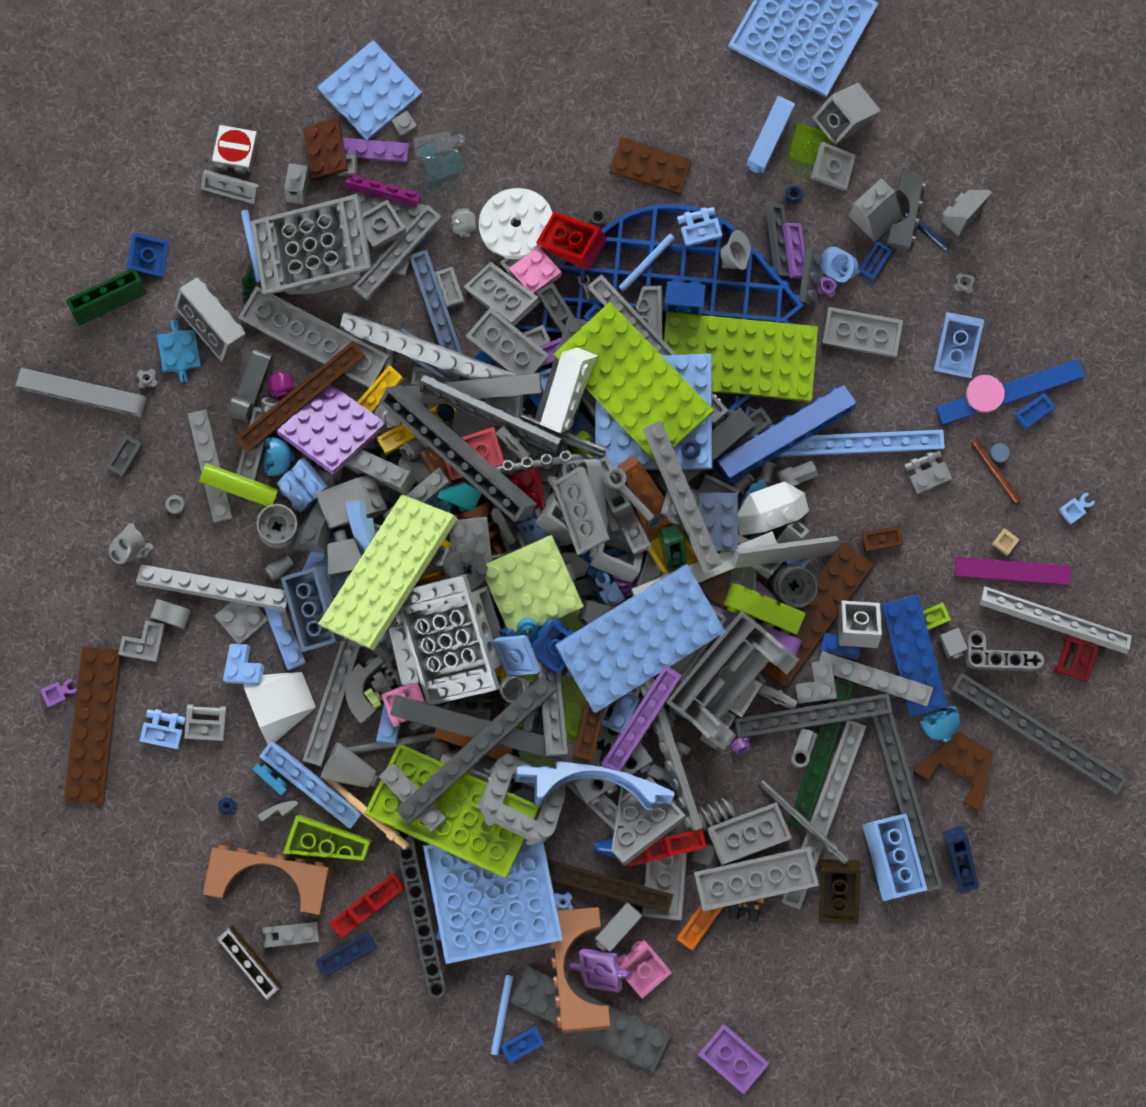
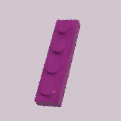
[344,175,421,208]

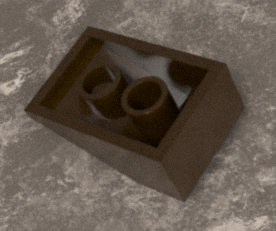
[819,859,861,924]

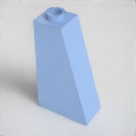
[747,96,795,173]

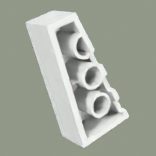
[540,347,598,433]

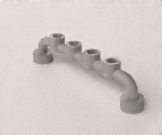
[495,451,593,475]

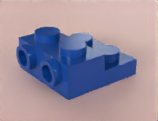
[531,618,574,674]

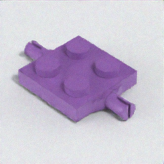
[569,949,632,992]

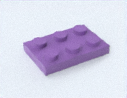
[698,1024,769,1094]

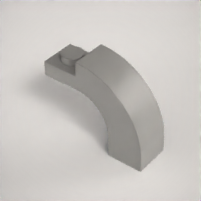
[753,520,809,579]
[346,656,384,725]

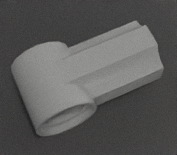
[777,461,818,488]
[791,729,817,768]

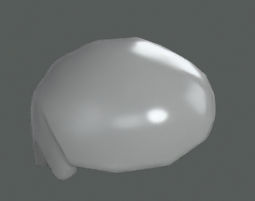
[500,675,530,703]

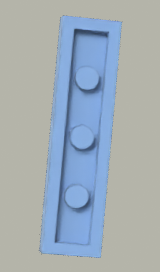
[264,608,306,671]

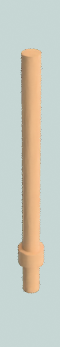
[320,776,410,850]

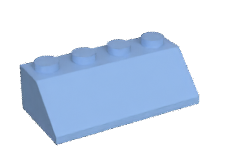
[862,813,927,901]

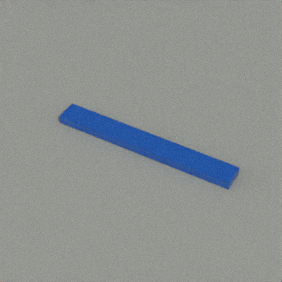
[936,359,1084,426]

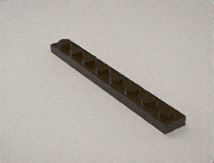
[547,859,674,914]

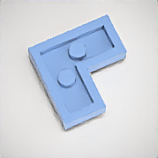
[223,644,264,684]

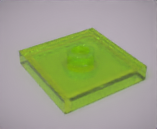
[787,122,830,167]

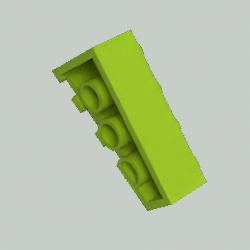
[723,583,806,635]
[283,815,373,860]

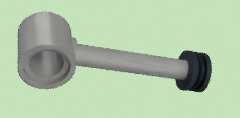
[602,468,662,530]

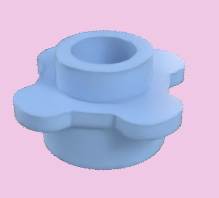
[554,893,573,911]

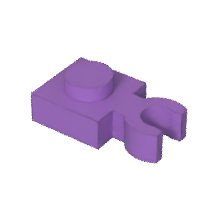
[40,679,77,708]

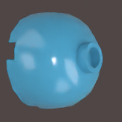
[263,438,295,476]
[920,706,961,742]

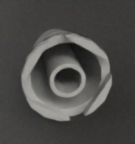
[321,743,378,788]

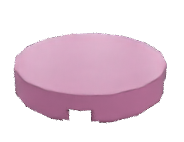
[966,375,1004,413]

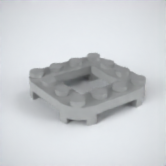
[478,753,566,846]

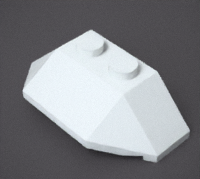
[738,482,809,536]

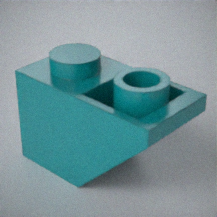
[438,481,482,512]

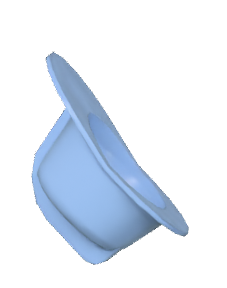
[821,247,860,283]

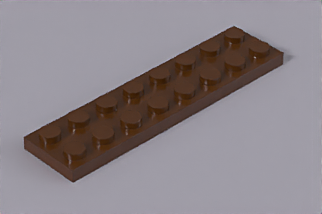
[761,542,874,688]
[64,647,121,805]

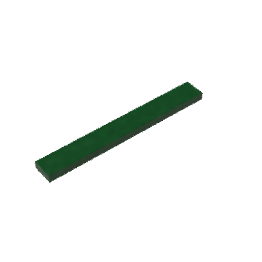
[789,677,854,830]

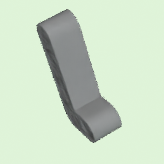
[562,459,608,531]
[966,630,1044,671]

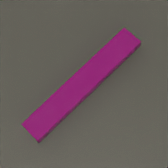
[954,557,1071,586]

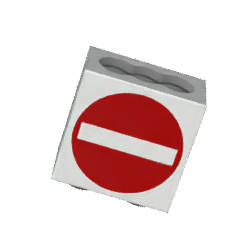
[212,125,259,174]

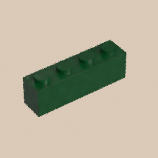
[66,267,147,326]

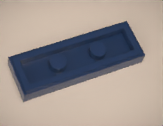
[316,931,378,978]

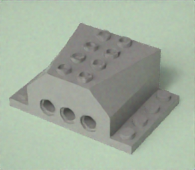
[251,194,372,295]
[399,574,502,705]

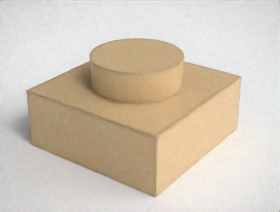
[992,528,1020,555]

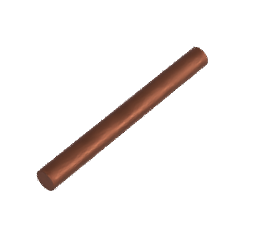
[971,438,1021,504]

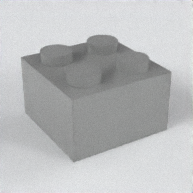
[838,601,882,648]

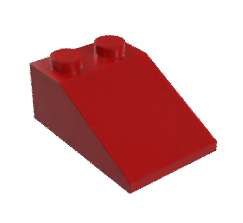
[536,212,607,270]

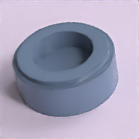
[990,443,1010,463]

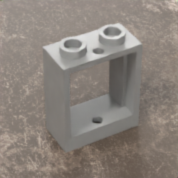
[589,529,644,583]
[595,903,642,952]

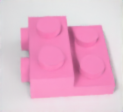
[618,940,672,998]

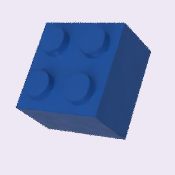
[664,279,705,315]

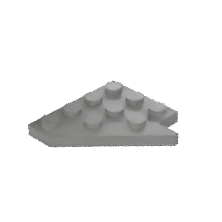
[611,776,686,866]

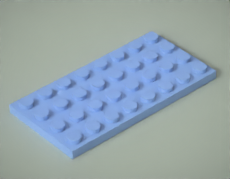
[555,564,724,713]

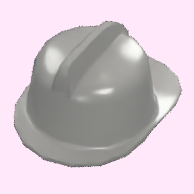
[721,230,751,270]

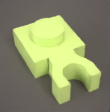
[364,688,382,710]

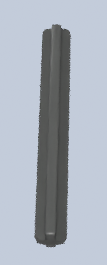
[519,414,607,458]

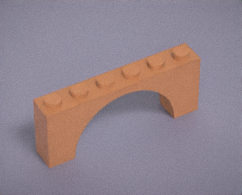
[203,845,330,915]
[551,907,610,1033]

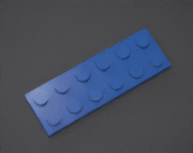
[880,595,948,717]

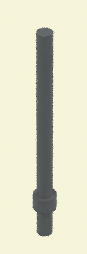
[759,780,850,865]

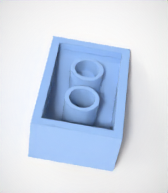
[934,312,984,378]

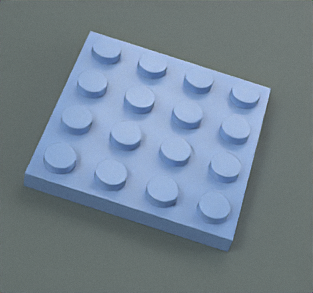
[317,40,422,140]

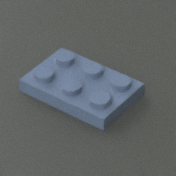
[699,493,738,552]

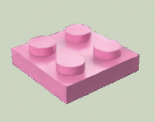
[509,246,562,295]

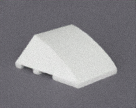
[243,672,316,744]

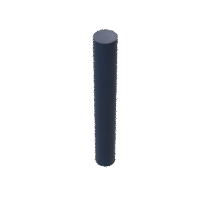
[904,210,950,251]

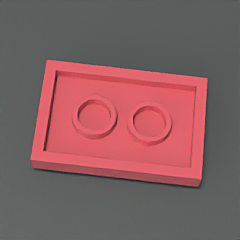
[445,427,505,481]

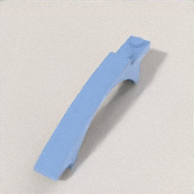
[515,761,674,810]

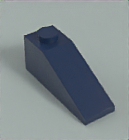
[942,826,979,893]

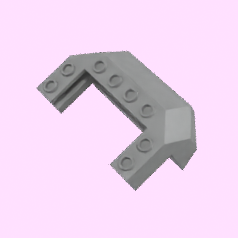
[666,611,800,750]

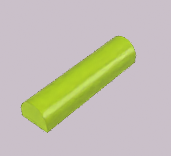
[198,463,278,506]

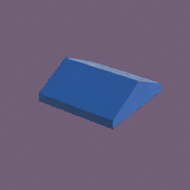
[126,232,169,278]

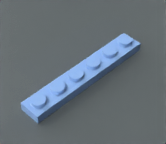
[259,741,362,829]

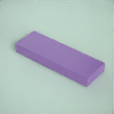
[782,222,805,279]

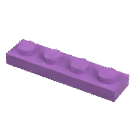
[343,138,409,163]

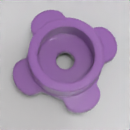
[817,277,838,298]
[731,737,751,755]

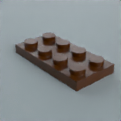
[609,137,692,195]

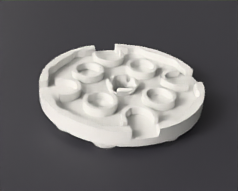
[479,188,552,259]

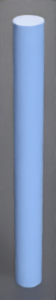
[241,210,261,283]
[618,234,675,292]
[491,975,514,1055]

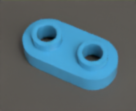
[516,618,538,645]

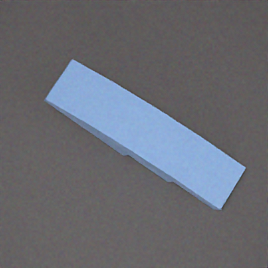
[345,500,375,556]

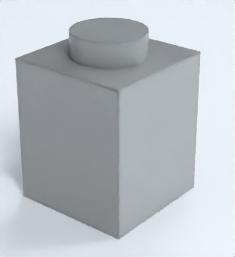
[938,628,968,660]

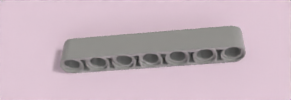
[15,368,147,417]

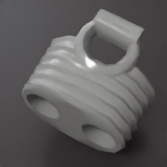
[109,523,153,564]

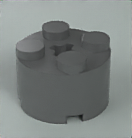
[444,549,488,590]

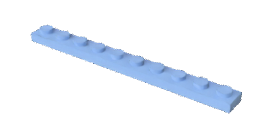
[777,430,945,457]

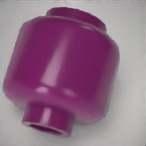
[268,371,295,400]

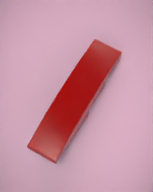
[627,829,707,867]
[329,873,405,939]

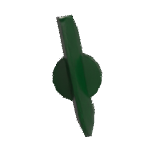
[242,265,255,299]
[368,449,401,461]

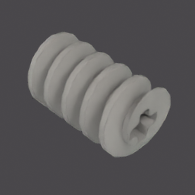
[698,795,736,832]

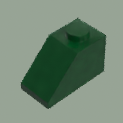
[658,524,687,572]

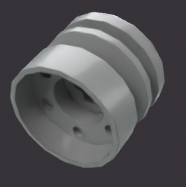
[256,504,298,549]

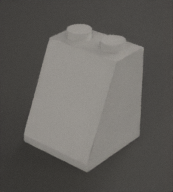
[812,83,881,146]
[849,178,902,242]

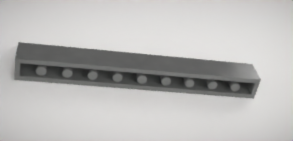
[379,385,537,522]

